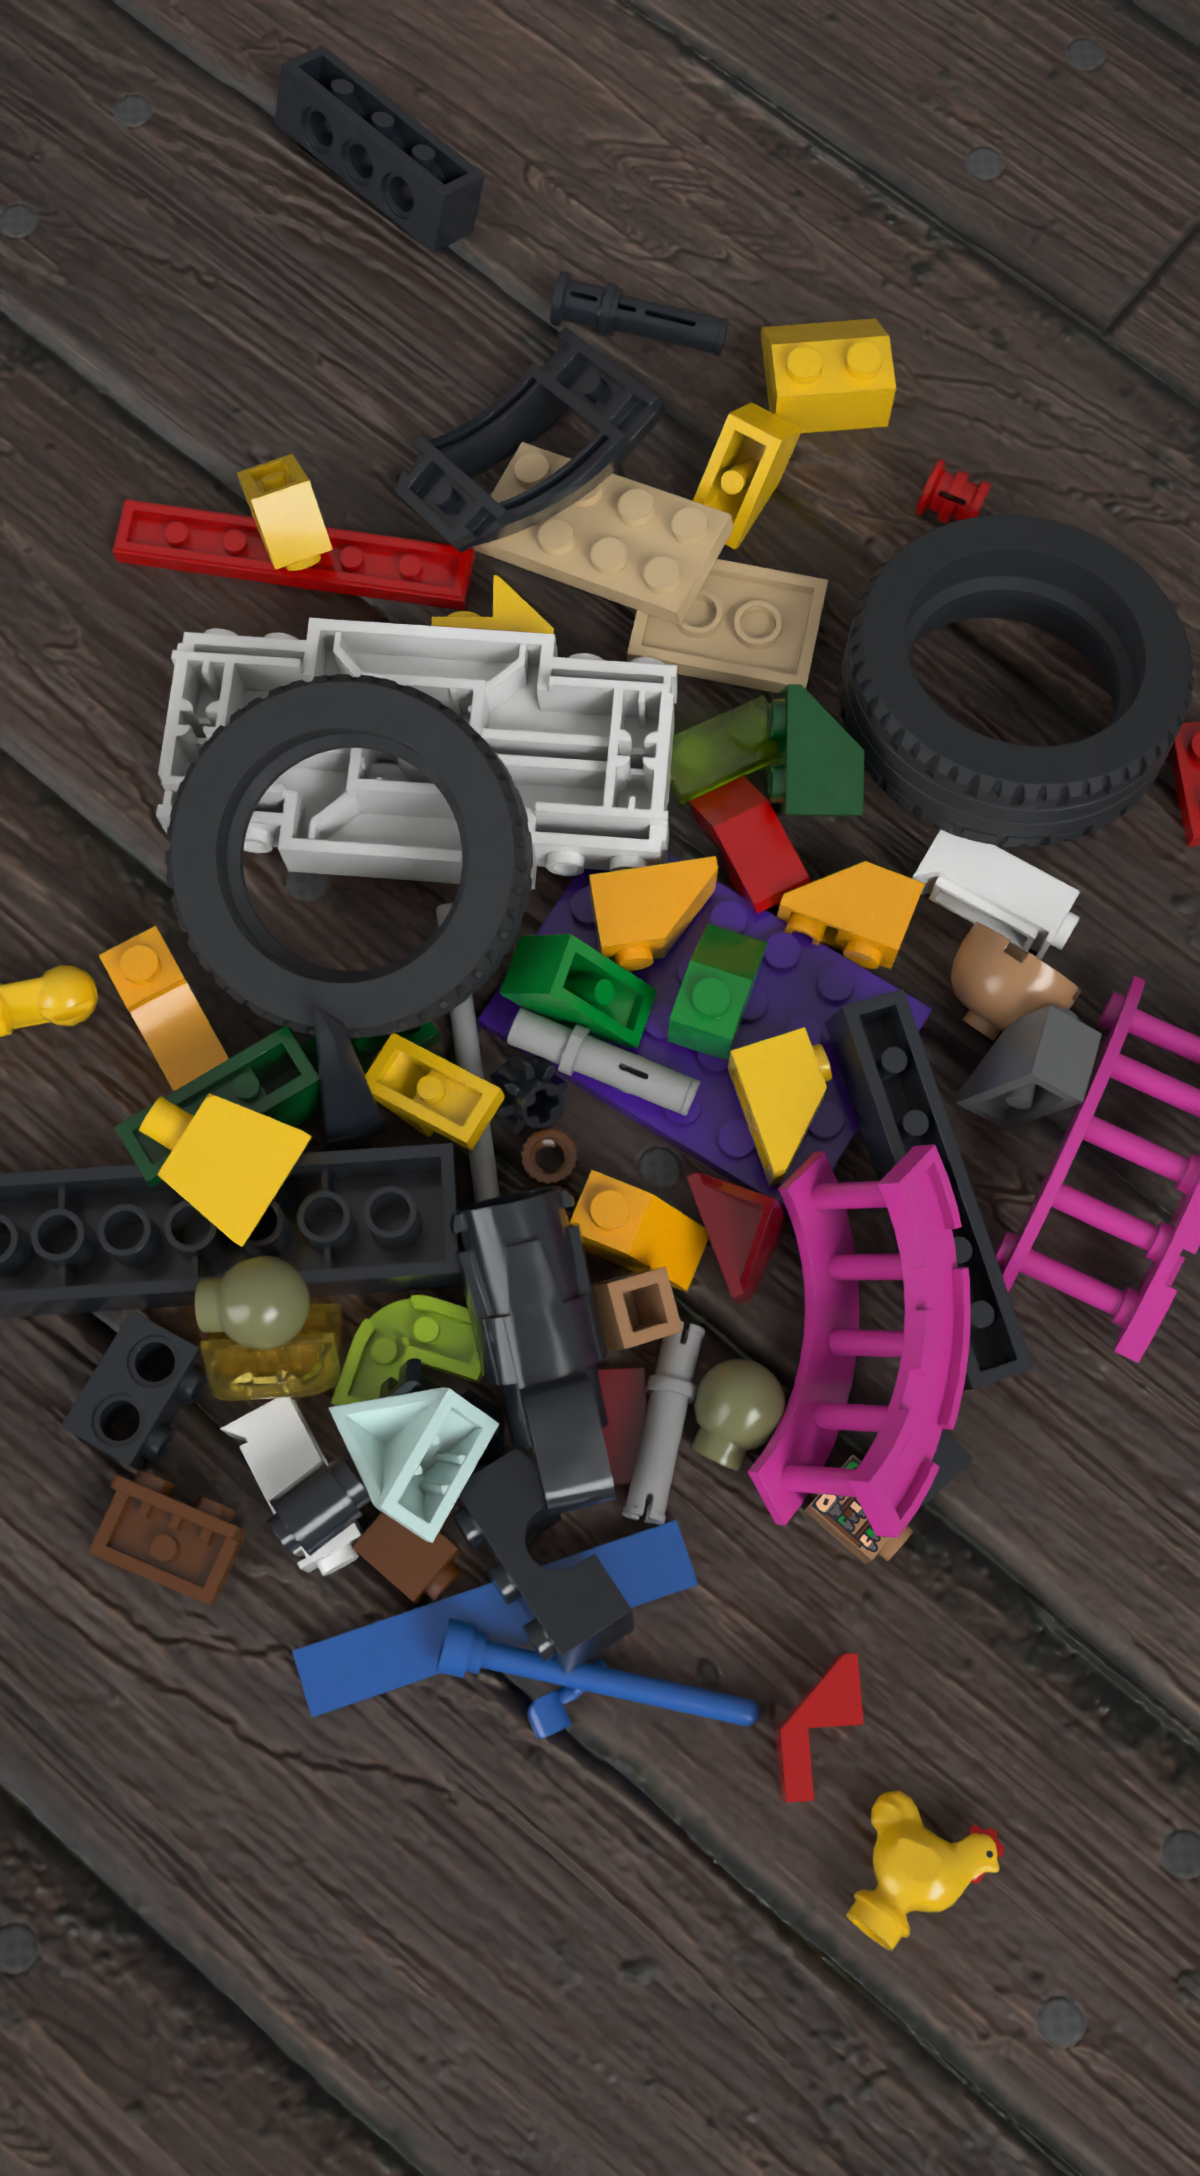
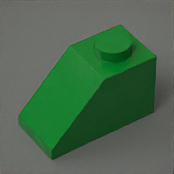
[668,923,768,1061]
[499,934,657,1048]

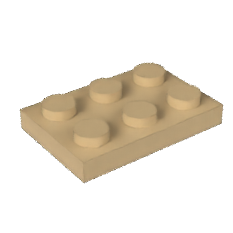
[627,559,828,693]

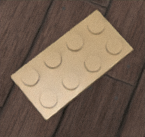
[472,442,734,625]

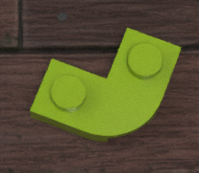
[331,1295,482,1406]

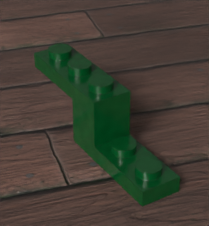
[115,1021,441,1187]

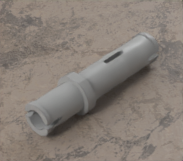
[507,1008,700,1116]
[622,1321,705,1525]

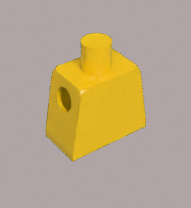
[139,1093,312,1247]

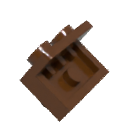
[88,1470,248,1607]

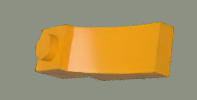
[99,926,229,1091]

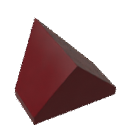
[686,1172,789,1305]

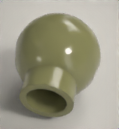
[195,1255,310,1350]
[690,1359,786,1471]

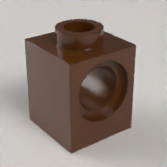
[352,1512,462,1604]

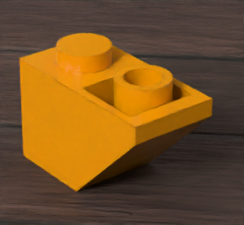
[777,861,925,970]

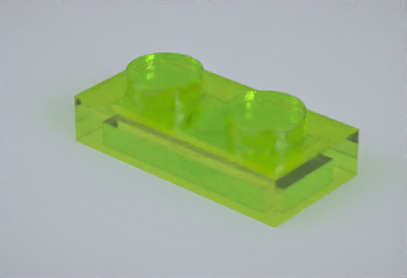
[670,695,778,804]

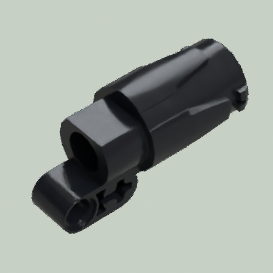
[450,1186,616,1516]

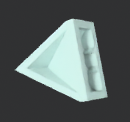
[328,1387,499,1543]

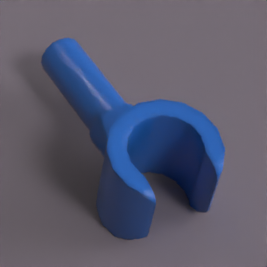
[527,1658,608,1739]

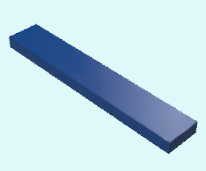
[292,1520,698,1717]

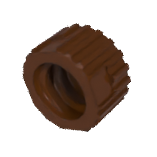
[521,1128,579,1187]

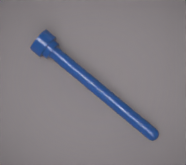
[436,1617,760,1726]

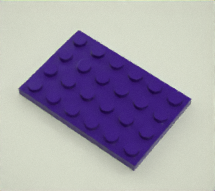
[478,853,932,1217]

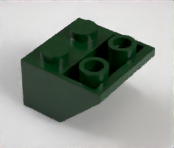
[766,684,864,817]

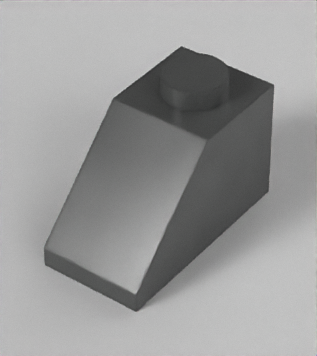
[955,1005,1102,1130]

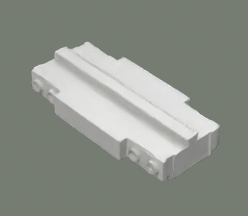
[156,618,677,889]

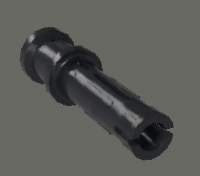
[550,271,729,357]

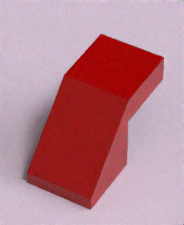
[689,775,811,914]
[776,1653,864,1803]

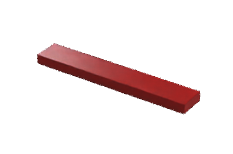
[113,499,475,611]

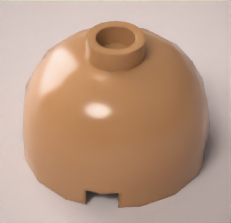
[951,921,1081,1041]

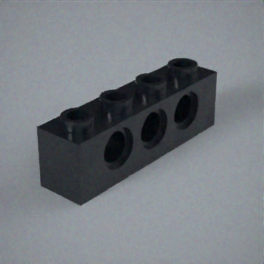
[275,45,485,253]

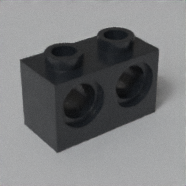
[61,1310,211,1471]

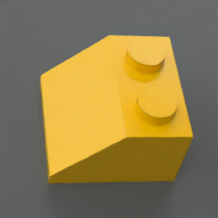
[761,318,896,433]

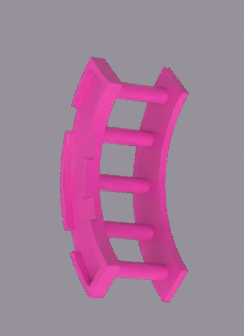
[995,975,1200,1363]
[747,1145,971,1538]

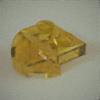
[200,1303,343,1401]

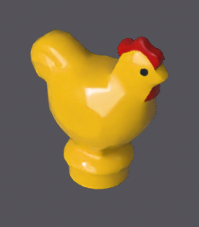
[846,1790,1005,1951]

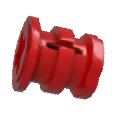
[915,458,992,524]

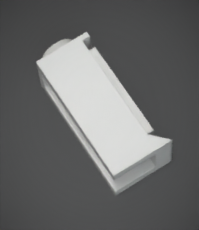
[912,830,1080,960]
[220,1392,364,1576]

